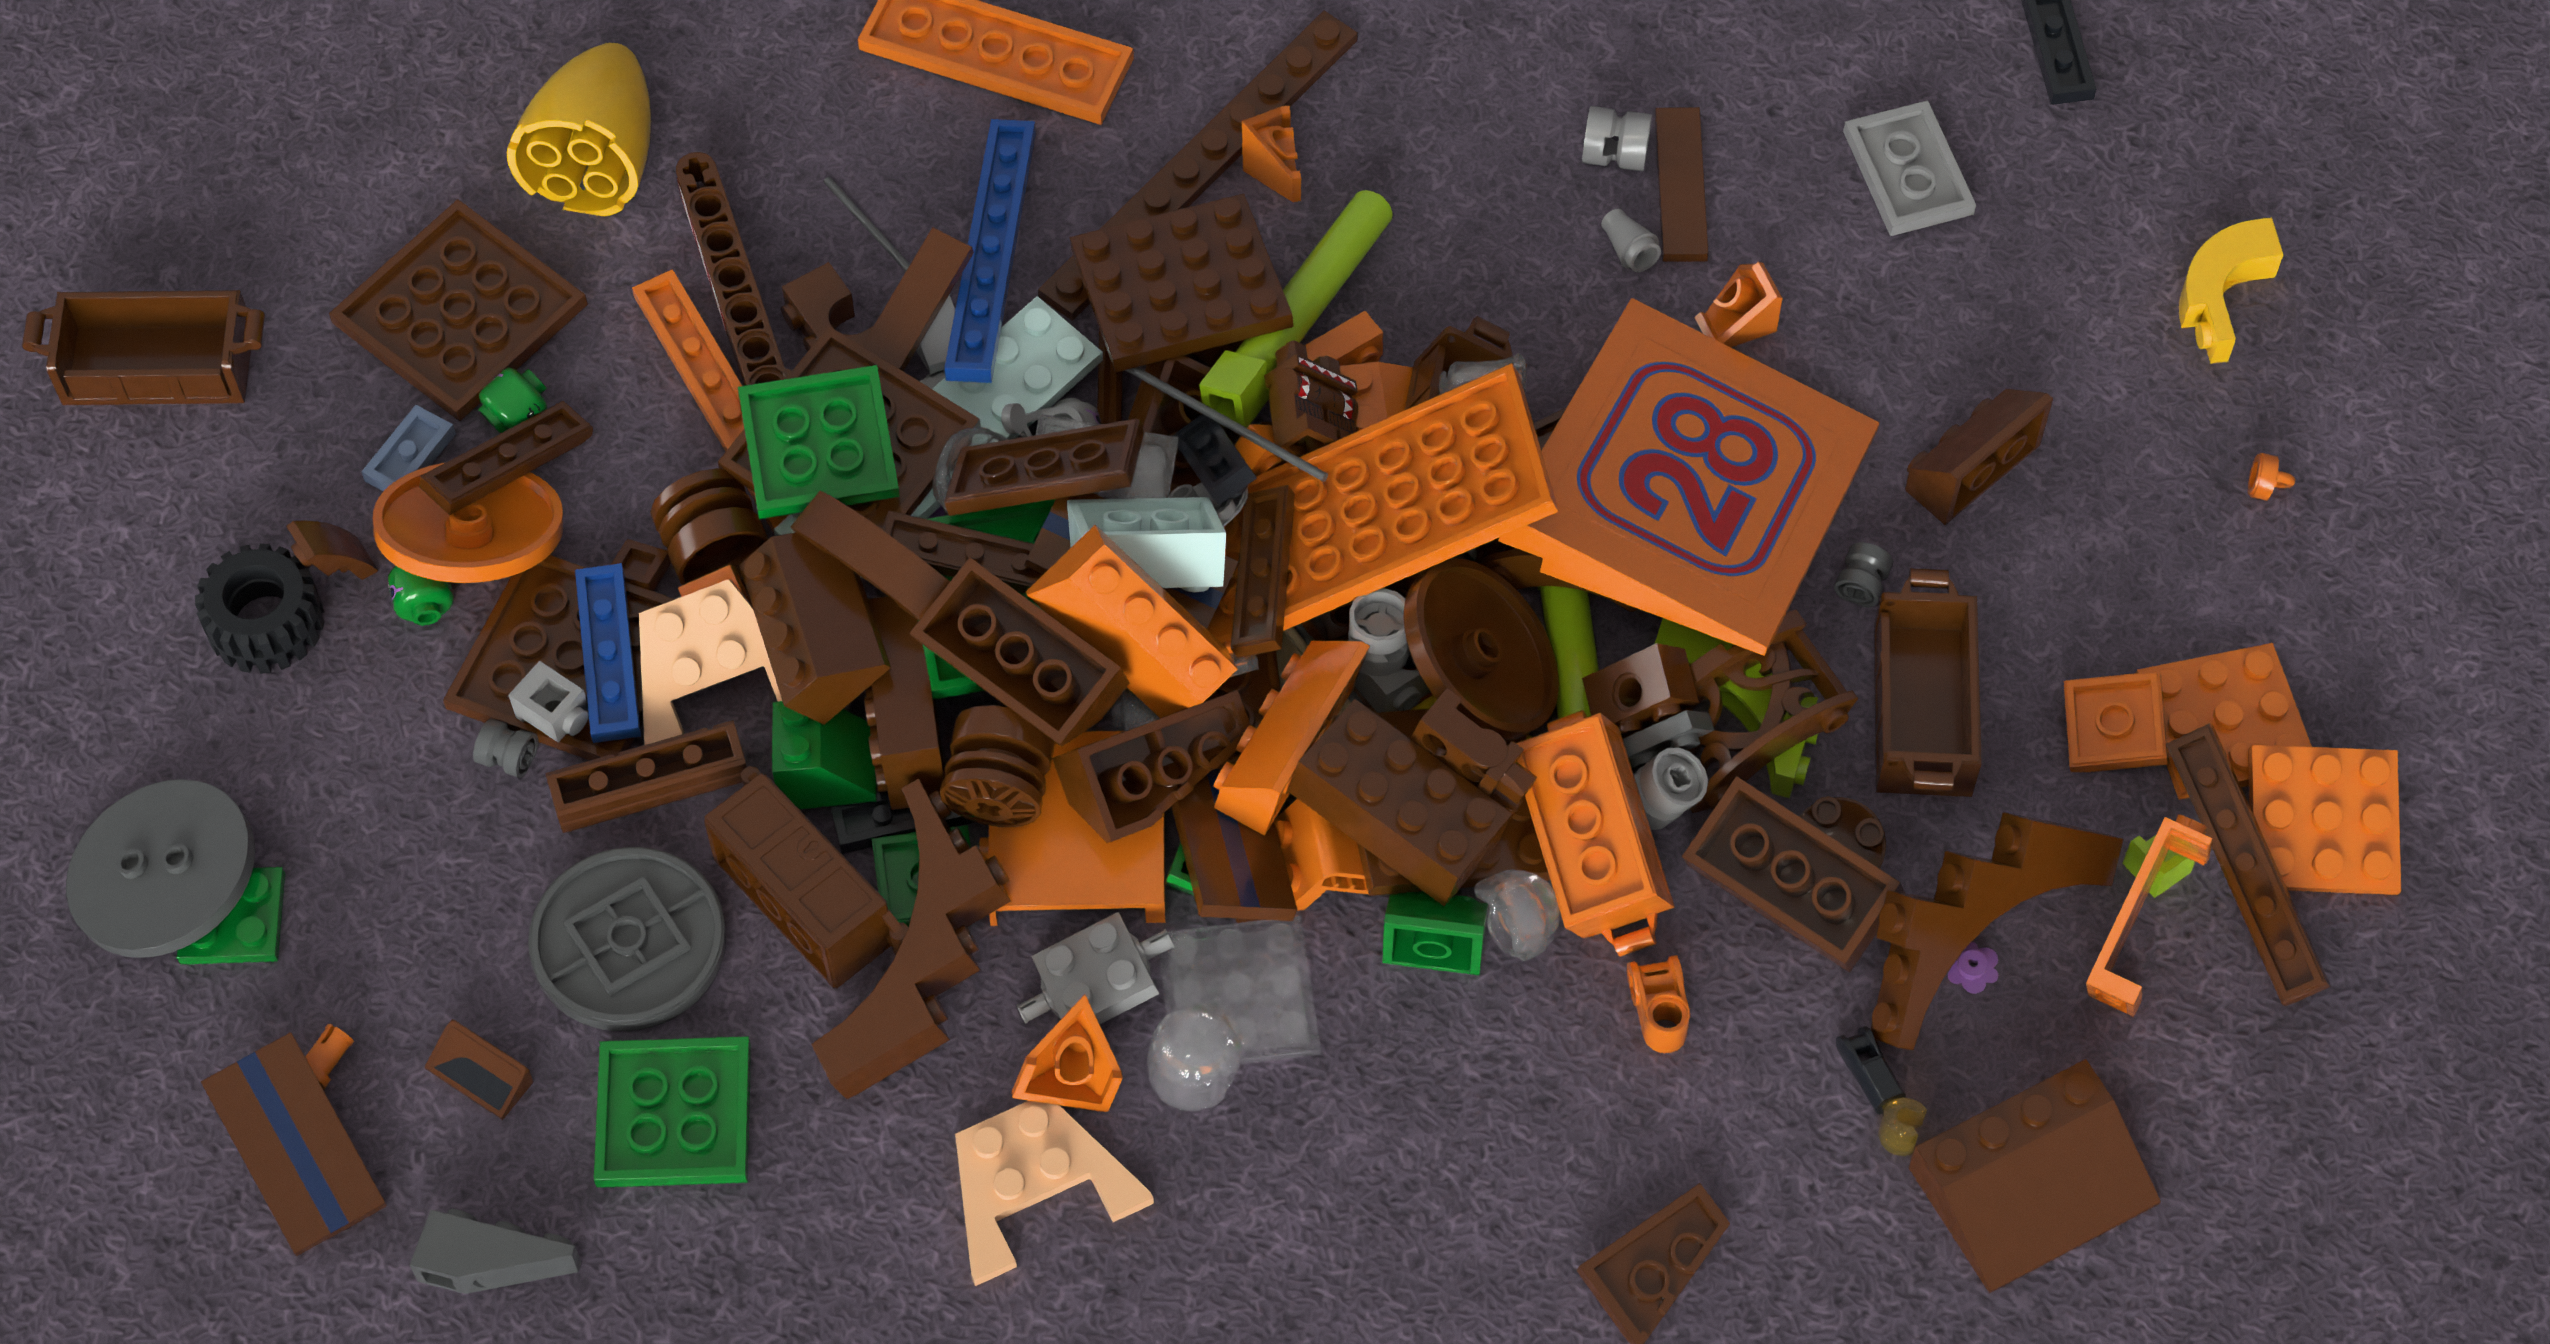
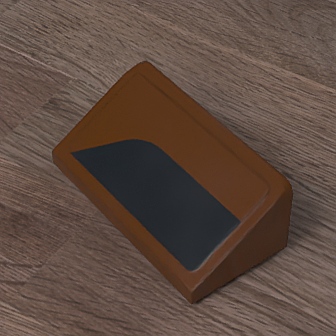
[425,1019,534,1120]

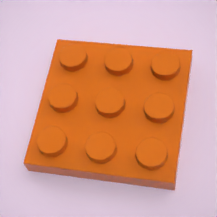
[2136,643,2312,800]
[2248,745,2401,895]

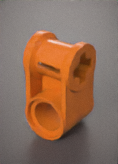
[1627,955,1690,1053]

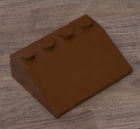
[1909,1059,2161,1293]

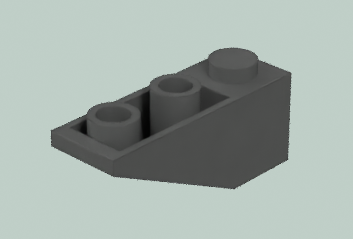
[410,1209,582,1294]

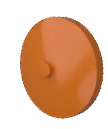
[373,463,563,583]

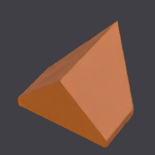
[1242,106,1301,202]
[1694,262,1783,347]
[1012,994,1123,1112]

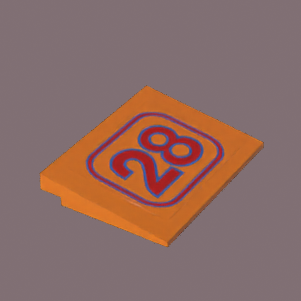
[1498,298,1880,656]

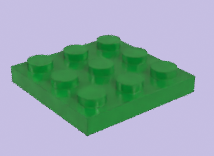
[738,365,900,519]
[594,1036,751,1188]

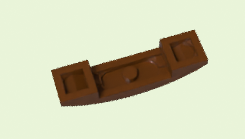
[790,491,950,621]

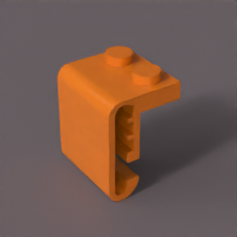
[1273,798,1369,911]

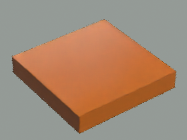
[2064,671,2168,772]

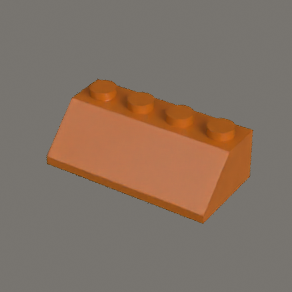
[1026,525,1238,718]
[1213,641,1370,836]

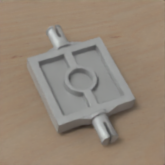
[1016,912,1175,1024]

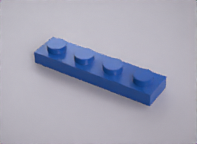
[575,563,641,743]

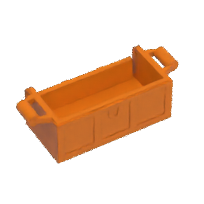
[1516,710,1675,957]

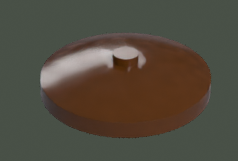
[1404,559,1559,741]

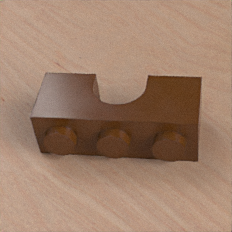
[780,262,873,352]

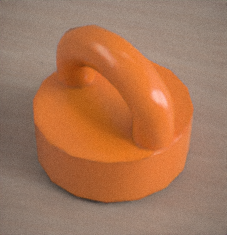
[2248,453,2296,501]

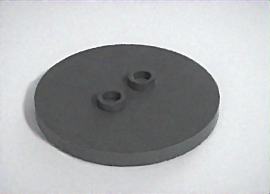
[66,779,255,958]
[528,847,727,1031]

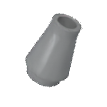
[1601,209,1661,272]

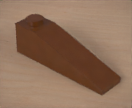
[1052,690,1251,843]

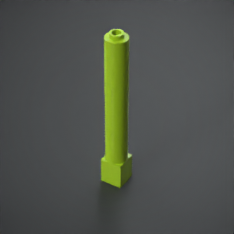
[1199,190,1393,428]
[1537,586,1599,719]

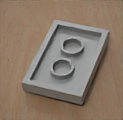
[1843,100,1976,237]

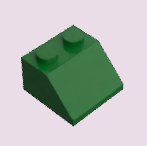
[772,701,877,809]
[1382,891,1488,975]

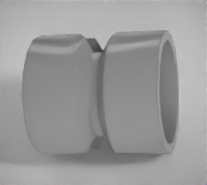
[1582,106,1652,172]
[1348,588,1410,676]
[1633,748,1708,830]

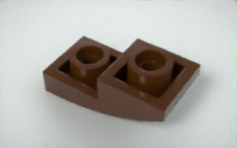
[286,520,379,580]

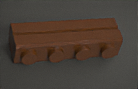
[545,720,747,833]

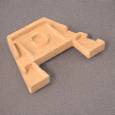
[639,579,782,745]
[955,1101,1154,1286]

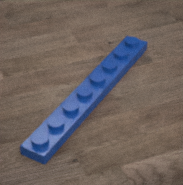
[944,119,1036,383]

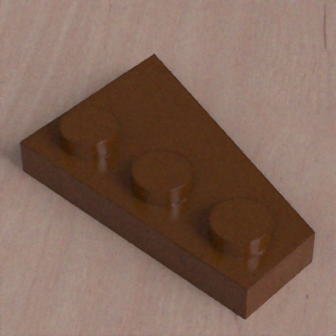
[1576,1183,1730,1344]

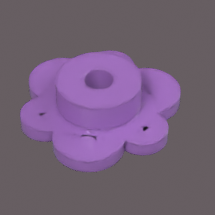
[1948,942,1999,994]

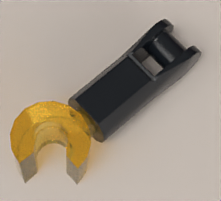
[1836,1026,1927,1156]

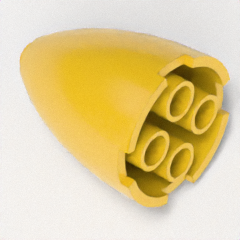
[507,43,651,216]

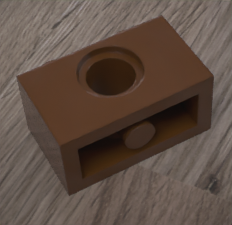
[1582,643,1699,739]

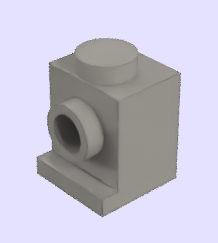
[508,661,589,742]

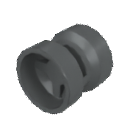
[1834,542,1894,608]
[473,718,538,779]

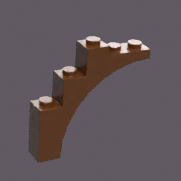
[811,779,1011,1099]
[1871,812,2123,1050]

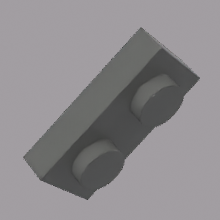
[1623,710,1715,771]

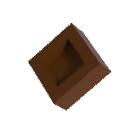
[610,539,671,591]

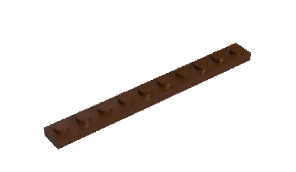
[1038,10,1358,321]

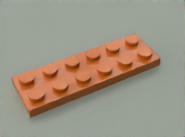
[858,0,1134,125]

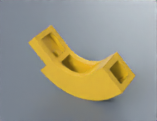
[2179,217,2283,364]

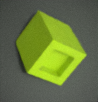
[2123,835,2195,898]

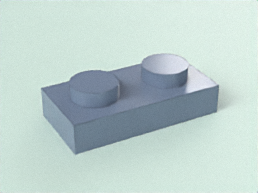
[361,405,456,491]

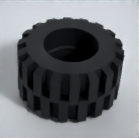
[195,543,325,674]

